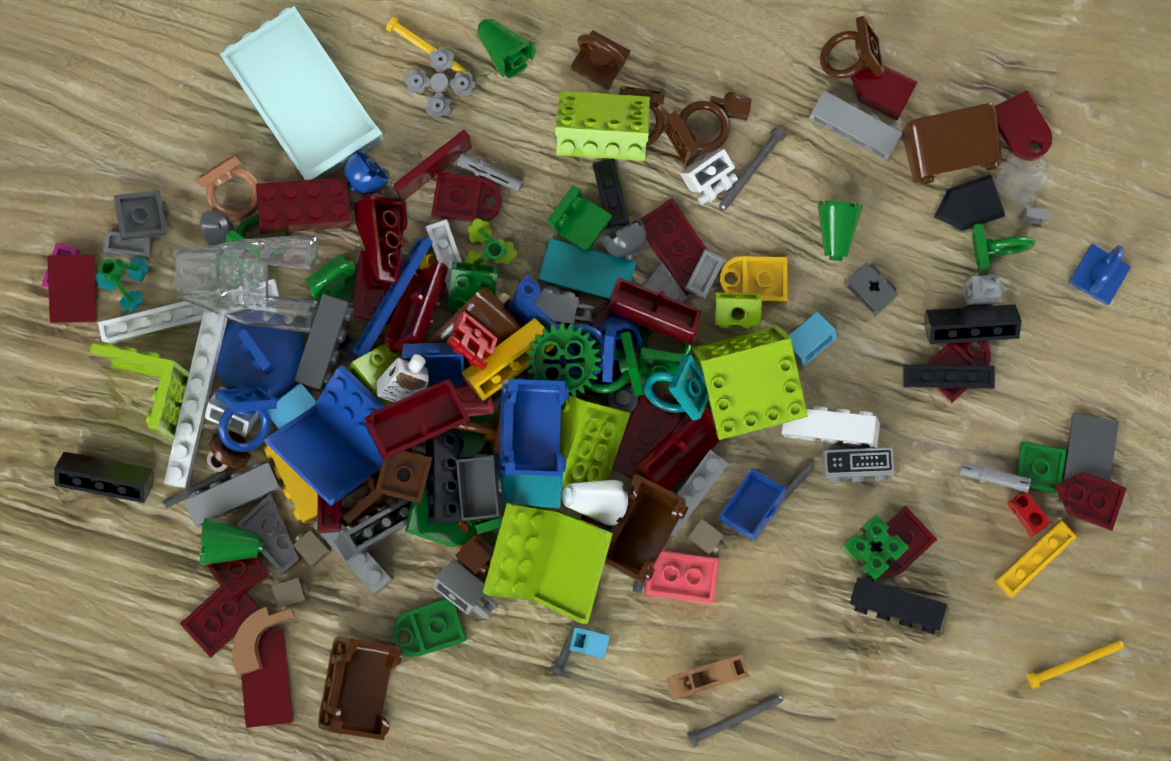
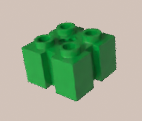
[840,514,909,581]

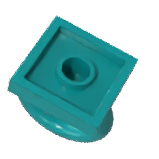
[643,355,709,420]

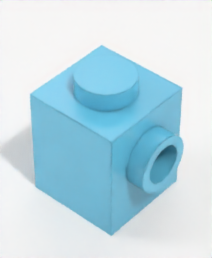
[569,627,610,659]

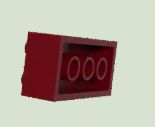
[256,177,351,234]

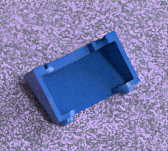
[507,274,596,362]
[499,379,569,476]

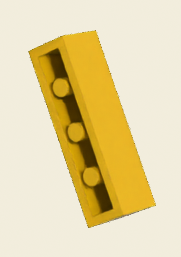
[461,318,555,401]
[263,438,318,524]

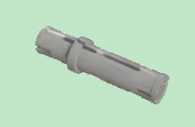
[457,152,524,192]
[960,461,1031,493]

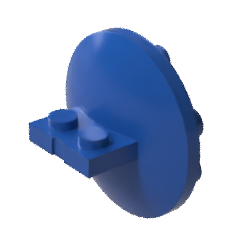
[216,311,305,399]

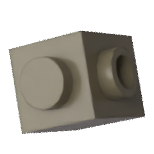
[293,530,331,567]

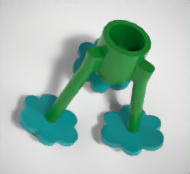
[95,257,149,312]

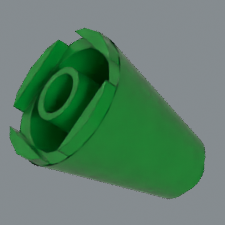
[477,19,536,78]
[817,201,862,261]
[200,518,263,565]

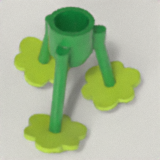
[463,218,517,265]

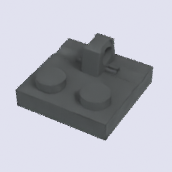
[114,190,167,241]

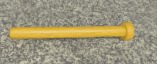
[386,17,471,74]
[1027,641,1124,689]

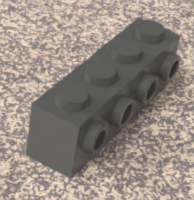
[294,294,354,389]
[334,498,412,561]

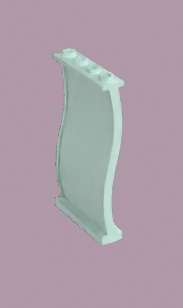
[220,6,384,180]

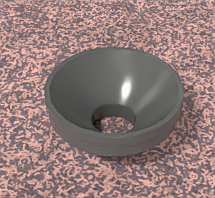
[200,210,234,251]

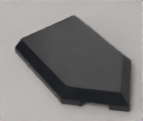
[934,175,1005,231]

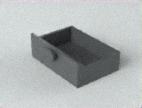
[456,455,506,521]

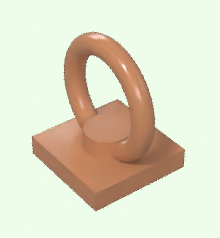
[197,154,258,220]

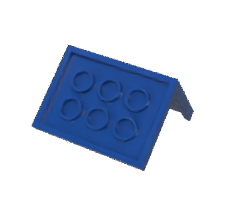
[265,365,385,506]

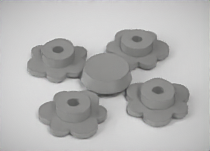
[404,47,476,119]

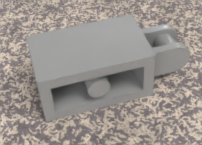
[963,275,1004,307]
[533,289,596,327]
[432,559,498,619]

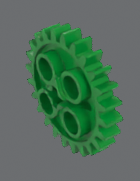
[526,322,602,397]

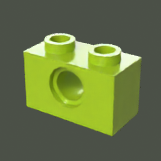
[714,292,762,329]

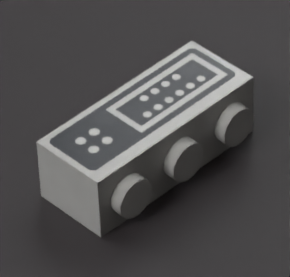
[821,447,895,484]

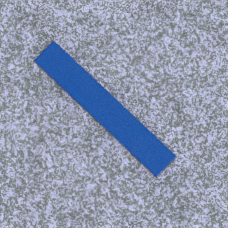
[352,237,433,357]

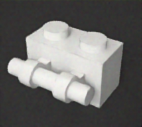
[680,149,738,205]

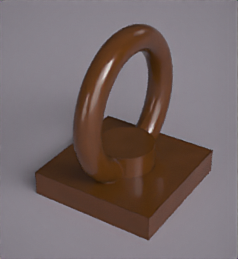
[820,16,884,79]
[571,30,631,90]
[619,85,665,147]
[663,101,730,166]
[453,409,501,456]
[375,448,432,503]
[342,475,394,527]

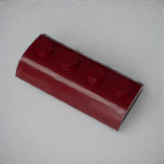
[384,260,448,353]
[606,277,702,346]
[364,379,470,460]
[635,406,721,490]

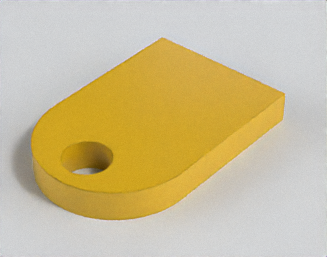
[720,256,788,303]

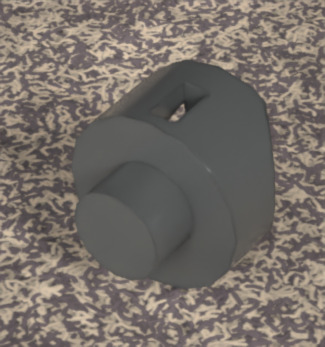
[607,384,638,413]

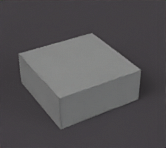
[1021,207,1050,225]

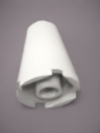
[561,480,628,526]

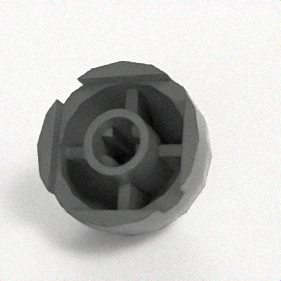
[600,219,646,260]

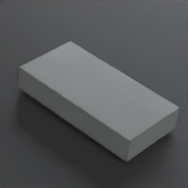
[103,230,153,259]
[685,249,725,300]

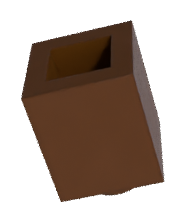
[455,538,492,575]

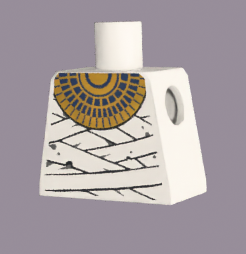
[377,354,428,402]

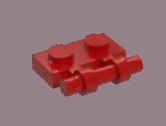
[447,311,498,370]

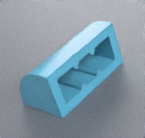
[789,312,837,367]
[267,382,316,429]

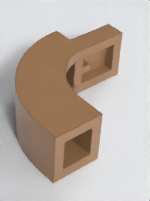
[232,606,296,676]
[666,654,749,700]

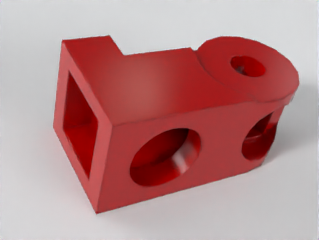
[1007,491,1052,538]

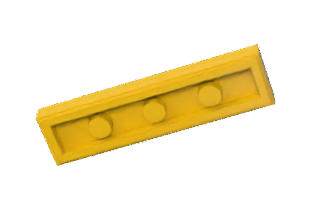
[994,520,1078,598]

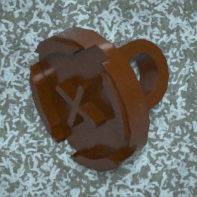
[207,429,251,472]

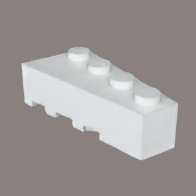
[781,406,880,448]

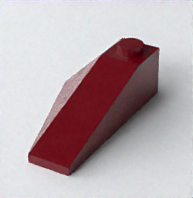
[354,194,408,284]

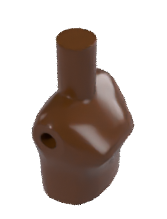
[709,92,752,121]

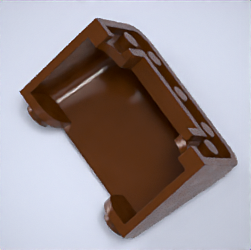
[902,103,1002,185]
[427,286,524,370]
[604,474,688,583]
[318,636,402,740]

